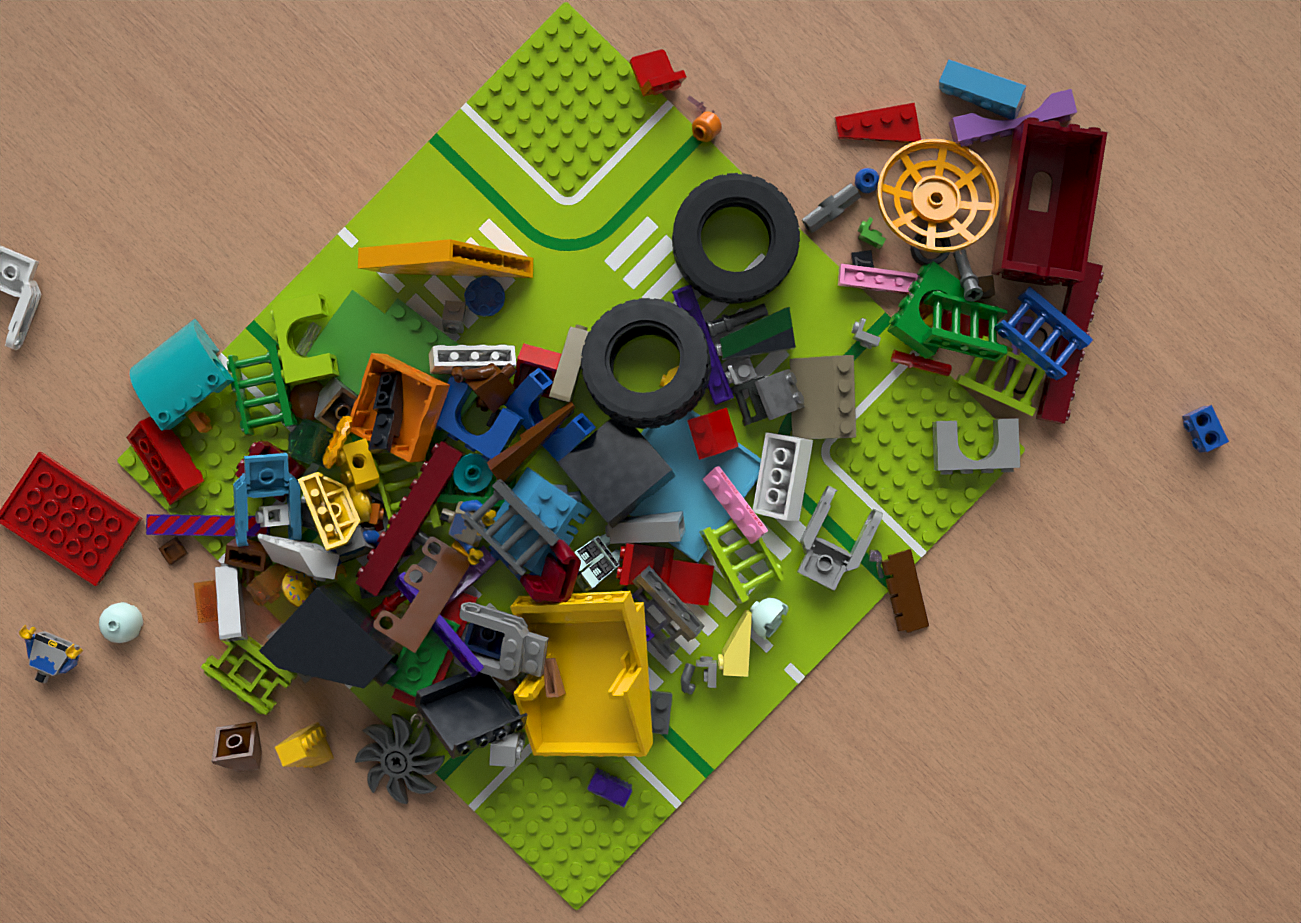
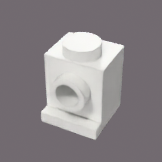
[255,504,289,527]

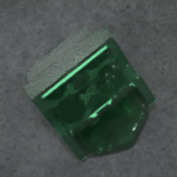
[287,418,333,469]

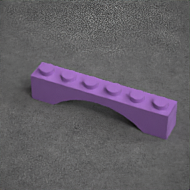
[949,89,1077,147]

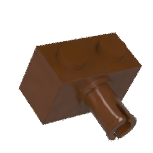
[224,538,273,585]

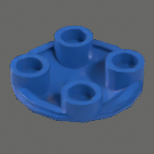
[464,275,505,317]

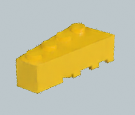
[275,722,334,768]

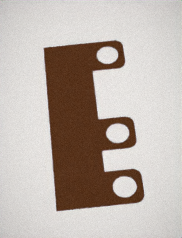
[373,537,470,653]

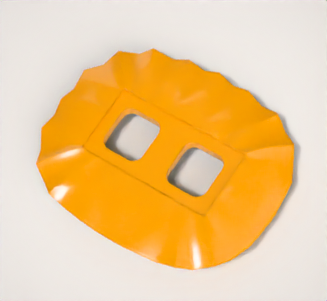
[322,416,352,469]

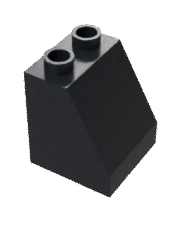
[259,582,404,689]

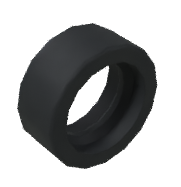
[910,228,951,266]

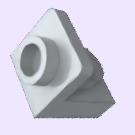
[725,358,757,386]
[696,656,717,688]

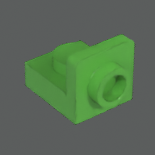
[858,217,886,249]

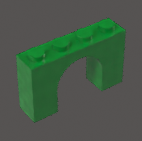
[887,261,965,359]

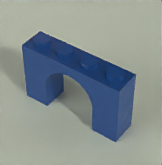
[505,368,596,462]
[435,376,525,461]

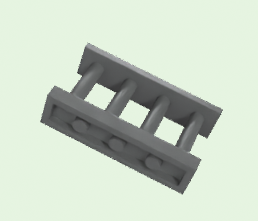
[462,479,560,576]

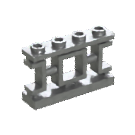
[620,566,705,659]

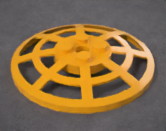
[877,139,999,253]

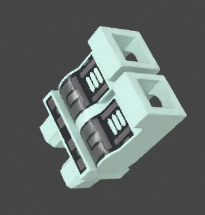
[574,534,622,593]

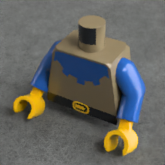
[440,500,496,565]

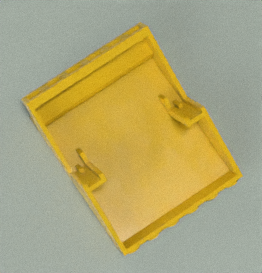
[510,591,653,757]

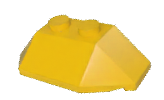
[298,472,361,551]

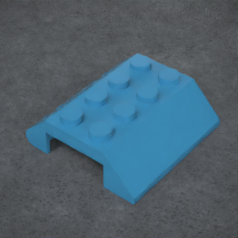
[486,467,592,576]

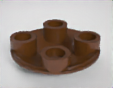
[289,381,324,420]

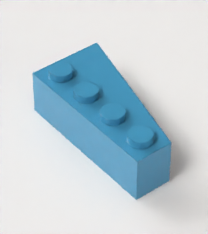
[939,59,1026,120]

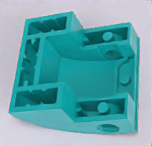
[129,319,235,430]

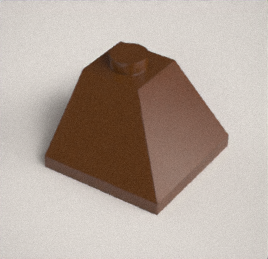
[212,721,262,772]

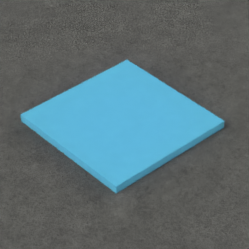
[629,410,761,563]

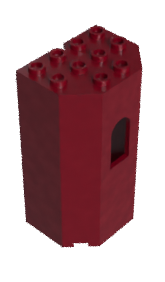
[991,117,1108,287]

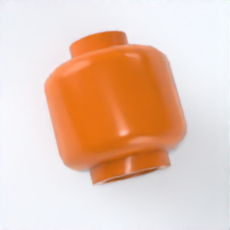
[692,111,722,142]

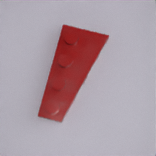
[834,102,921,143]

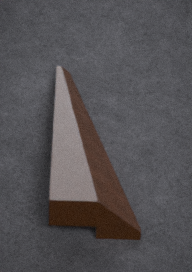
[487,401,576,486]

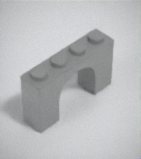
[932,419,1020,474]

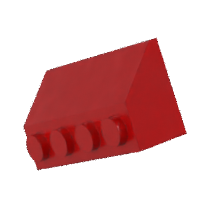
[126,416,205,505]

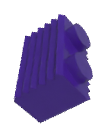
[587,767,632,808]

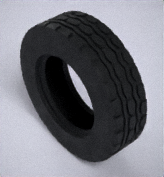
[672,173,800,304]
[581,298,711,429]

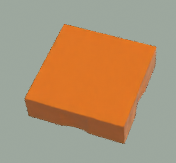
[350,353,450,462]

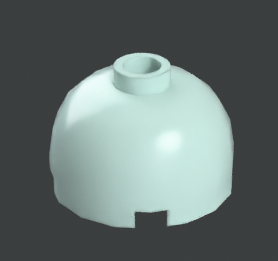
[750,598,789,640]
[99,602,143,643]

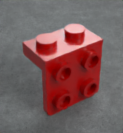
[629,49,687,97]

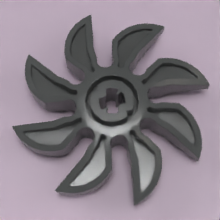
[355,713,445,804]

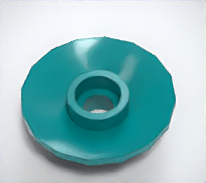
[453,453,493,493]

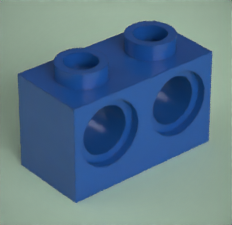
[1182,405,1229,453]

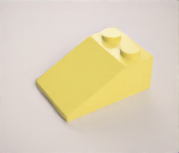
[718,610,752,677]

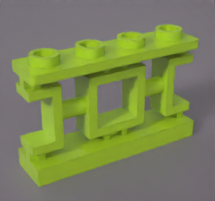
[201,635,298,715]

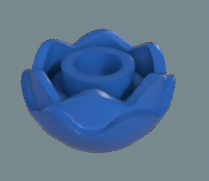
[855,168,879,194]

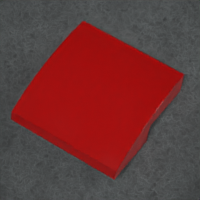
[668,560,715,606]

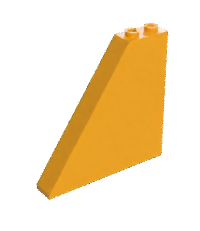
[358,239,533,278]

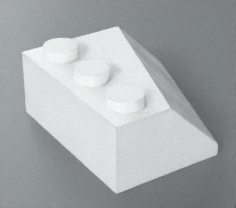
[258,534,340,581]

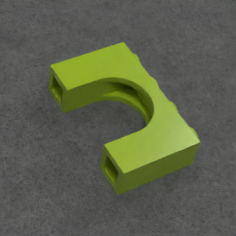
[271,293,340,386]

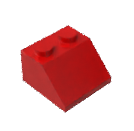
[513,343,562,399]
[687,407,739,460]

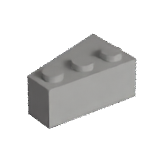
[489,705,526,767]

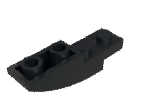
[368,371,403,453]

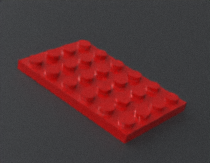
[0,452,143,586]

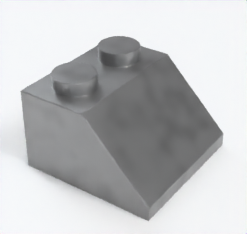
[755,369,804,420]

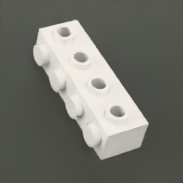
[429,345,516,374]

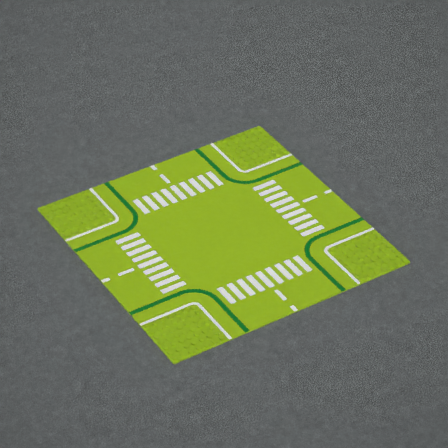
[117,2,1025,910]

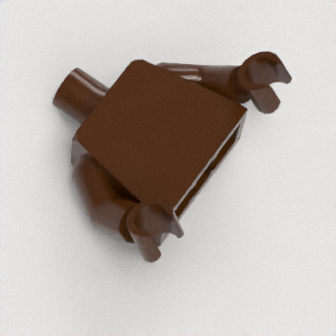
[451,363,517,414]

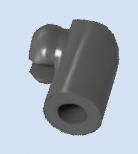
[681,663,696,695]

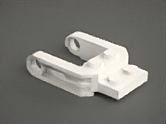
[0,246,42,350]

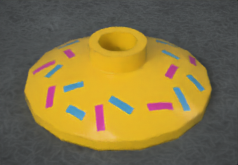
[282,569,318,607]

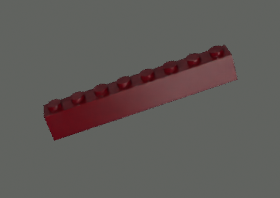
[1036,262,1104,424]
[355,441,465,596]

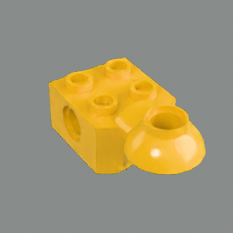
[335,438,379,522]

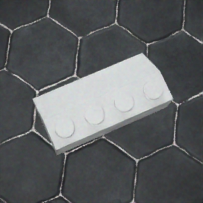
[753,432,813,521]

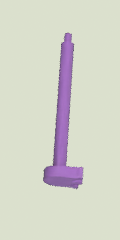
[1004,316,1034,390]

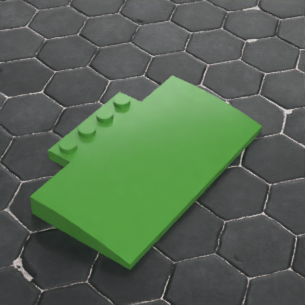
[306,290,478,450]

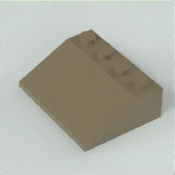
[790,355,856,439]

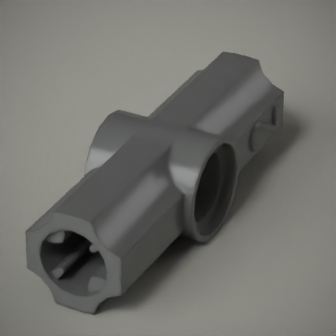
[802,183,861,234]

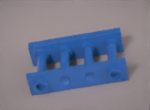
[994,287,1093,380]

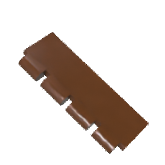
[881,549,929,633]

